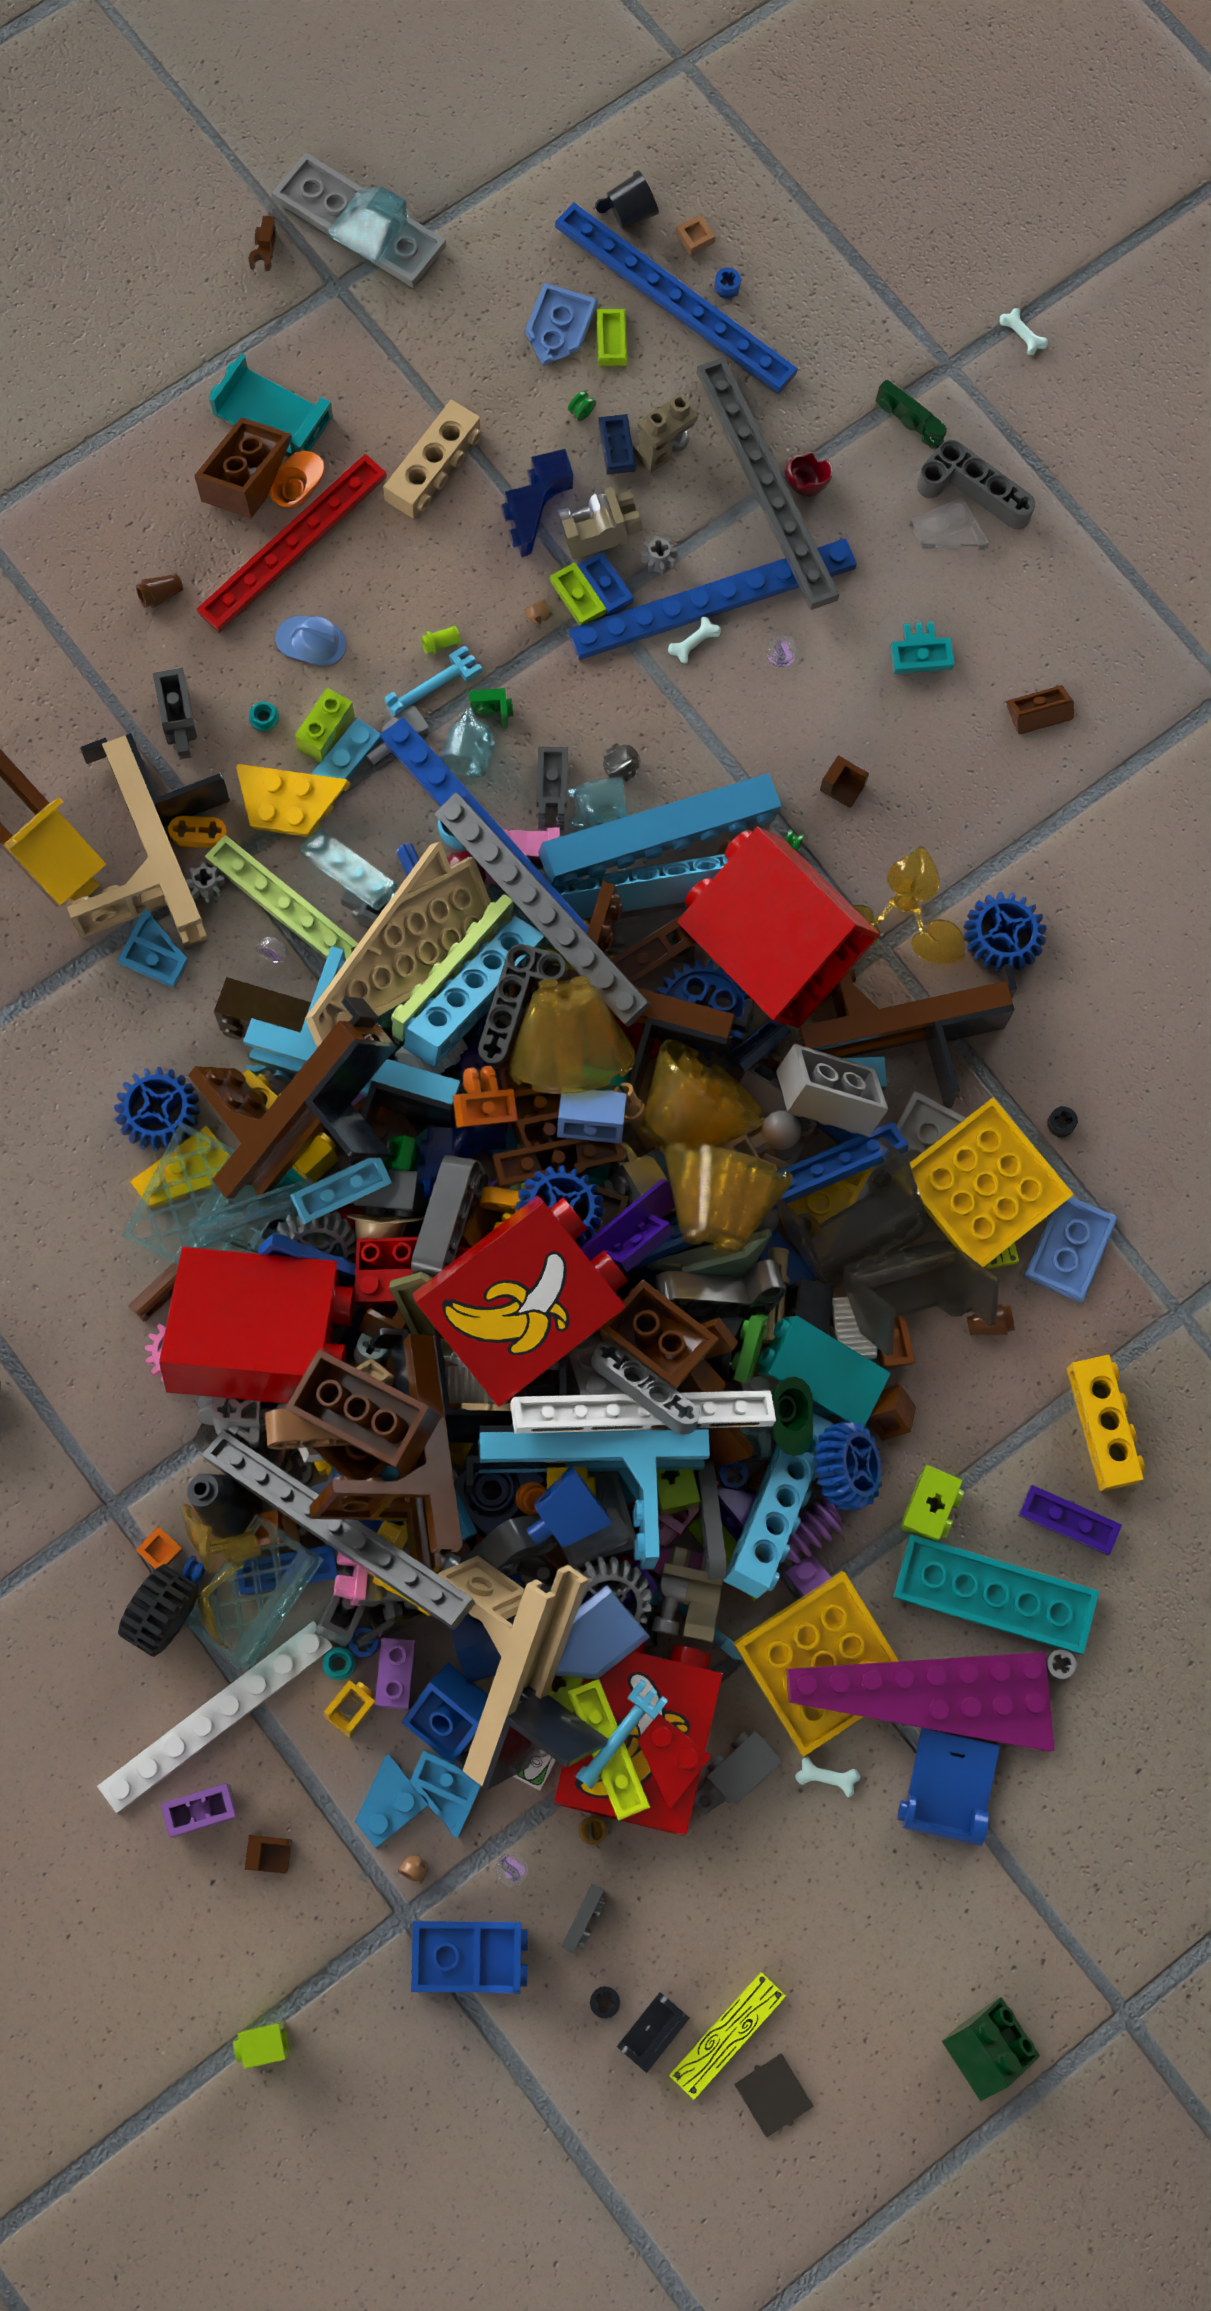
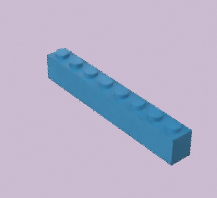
[538,773,782,886]

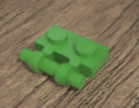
[732,1312,769,1383]

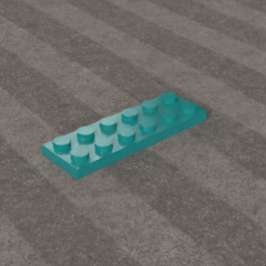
[892,1534,1099,1655]

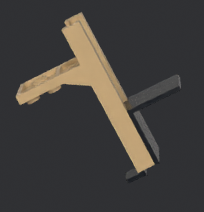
[67,733,230,948]
[437,1556,608,1790]

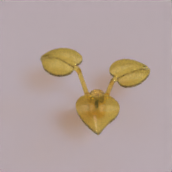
[852,846,965,965]
[181,1503,261,1649]

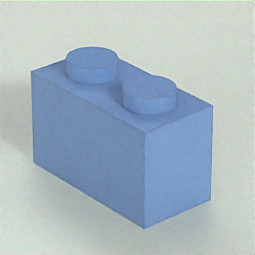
[557,1087,626,1143]

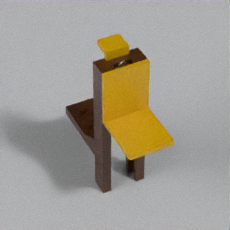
[0,749,106,907]

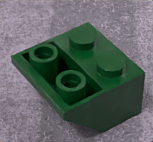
[942,1997,1040,2102]

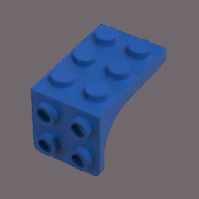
[411,1921,528,1994]

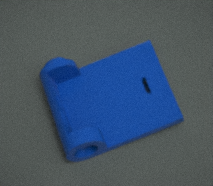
[897,1728,1000,1846]

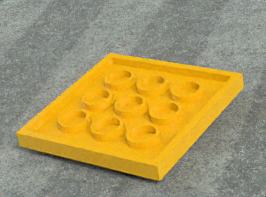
[896,1097,1074,1273]
[733,1571,899,1757]

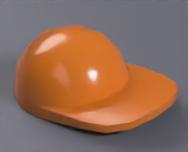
[269,451,325,509]

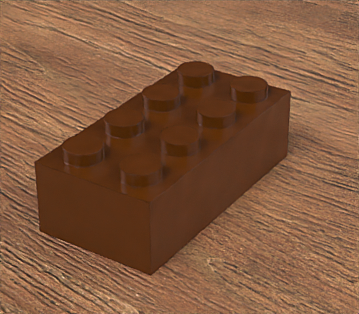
[285,1349,442,1475]

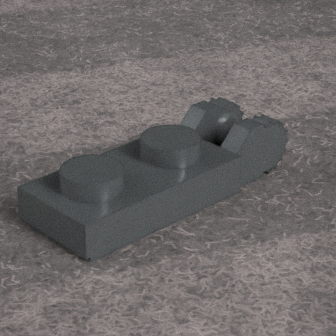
[536,747,568,830]

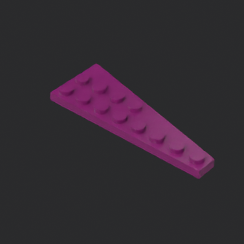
[786,1652,1055,1751]

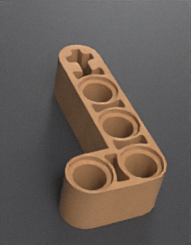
[265,1409,350,1449]

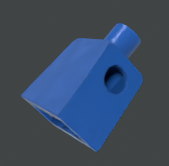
[526,1465,612,1547]

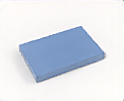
[1023,1197,1118,1303]

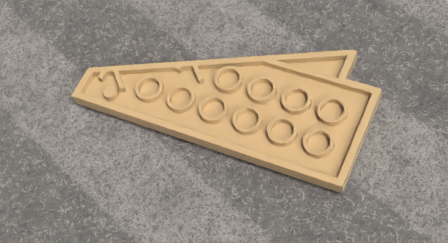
[305,842,491,1047]

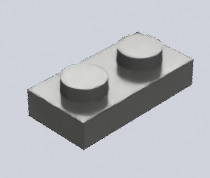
[561,1884,607,1953]

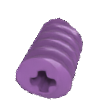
[772,1496,843,1565]

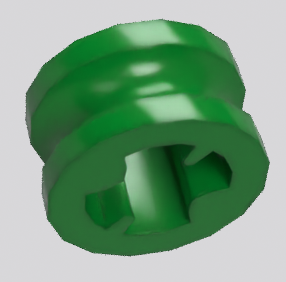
[568,391,596,421]
[785,830,804,852]

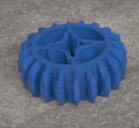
[963,891,1047,973]
[114,1067,201,1152]
[516,1165,604,1247]
[814,1422,884,1511]

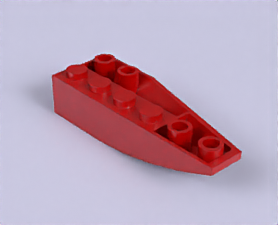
[354,1237,470,1310]

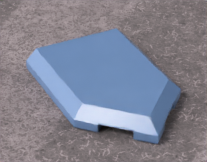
[525,283,598,366]
[555,1585,650,1680]

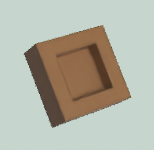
[676,215,716,255]

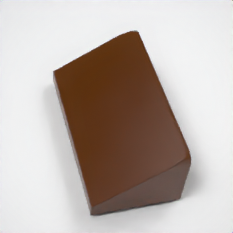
[1006,685,1074,734]
[128,1263,178,1322]

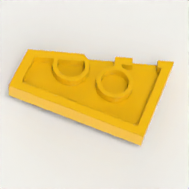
[130,1126,231,1209]

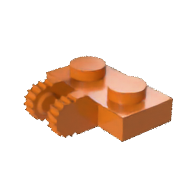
[453,1066,518,1128]

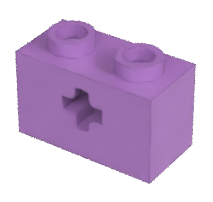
[375,1638,416,1711]
[161,1783,239,1838]

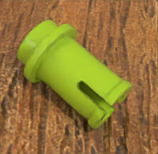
[421,625,461,655]

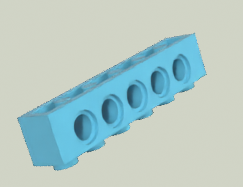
[403,916,546,1067]
[722,1413,833,1599]

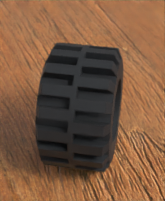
[118,1564,199,1657]

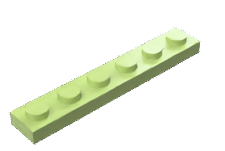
[205,835,359,960]
[391,894,514,1041]

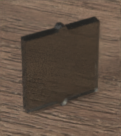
[734,2053,814,2138]

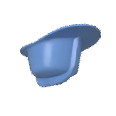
[275,615,346,666]

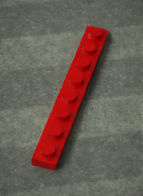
[197,454,387,633]

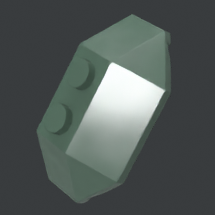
[646,1228,772,1277]

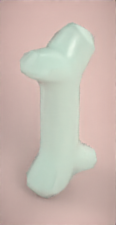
[1000,308,1048,355]
[668,616,721,664]
[795,1756,860,1798]

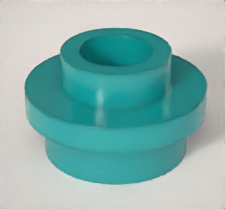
[249,701,279,732]
[322,1647,356,1681]

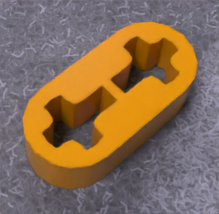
[168,816,228,848]
[480,1187,543,1214]

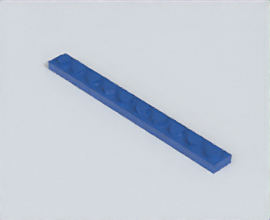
[555,202,798,394]
[569,538,857,660]
[380,717,589,934]
[623,1122,909,1274]

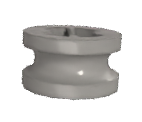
[1046,1649,1076,1680]

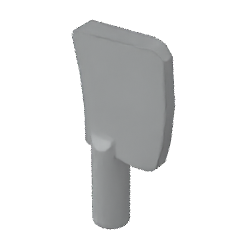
[366,706,429,765]

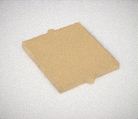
[462,1403,511,1411]

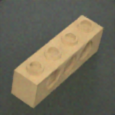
[383,399,482,519]

